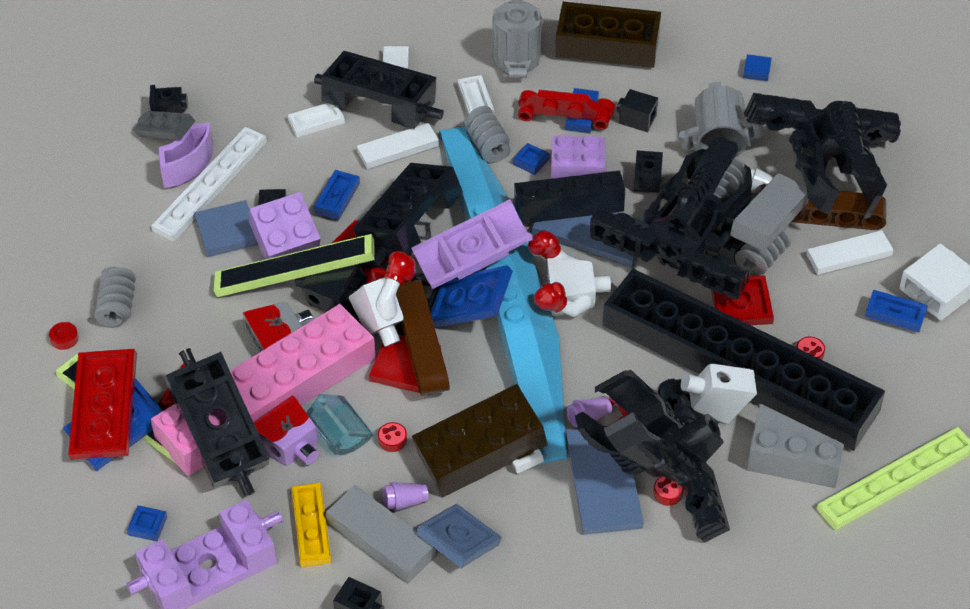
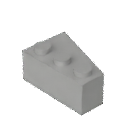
[747,404,844,488]

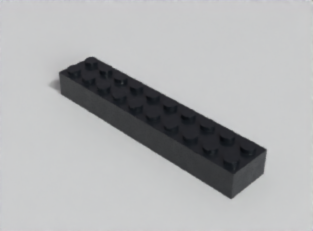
[602,269,885,451]

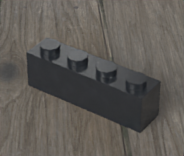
[514,170,625,224]

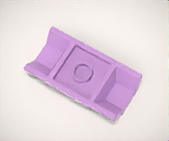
[411,199,533,289]

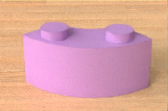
[159,123,213,188]

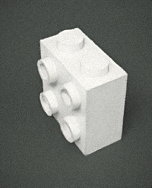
[899,243,970,321]

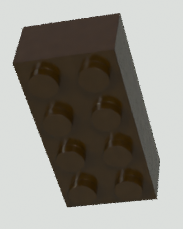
[555,1,661,68]
[412,384,548,498]

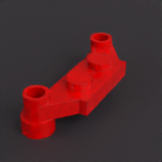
[518,89,615,130]

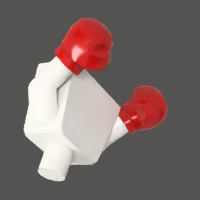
[528,230,611,317]
[349,251,416,347]

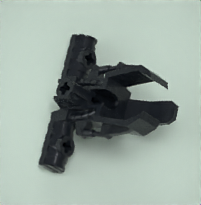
[744,93,901,218]
[590,137,752,300]
[575,370,730,543]

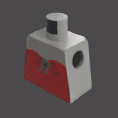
[243,302,314,353]

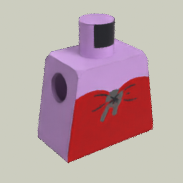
[253,395,319,465]

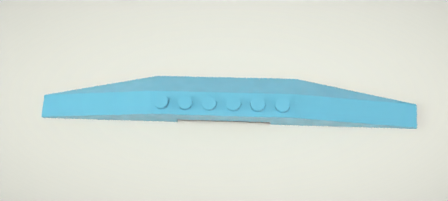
[440,126,567,464]

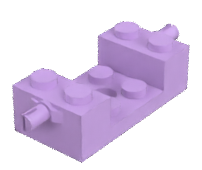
[126,499,283,609]

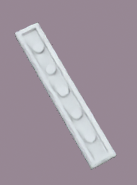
[151,127,267,242]

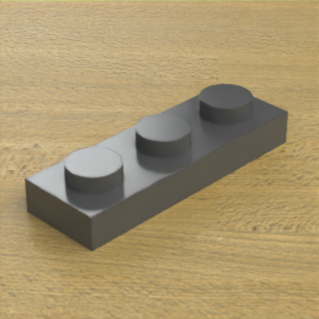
[133,111,195,140]

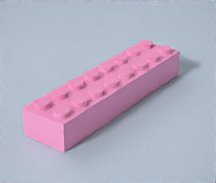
[151,304,375,476]

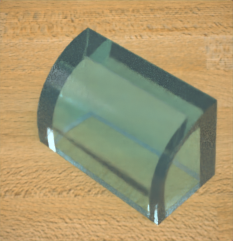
[307,394,374,455]

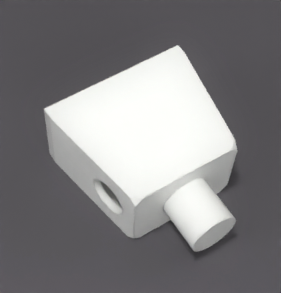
[681,364,757,424]

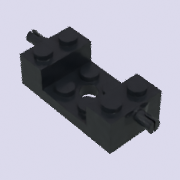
[314,50,444,129]
[353,163,463,268]
[166,348,270,497]

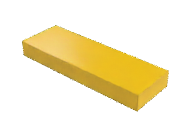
[291,482,331,568]

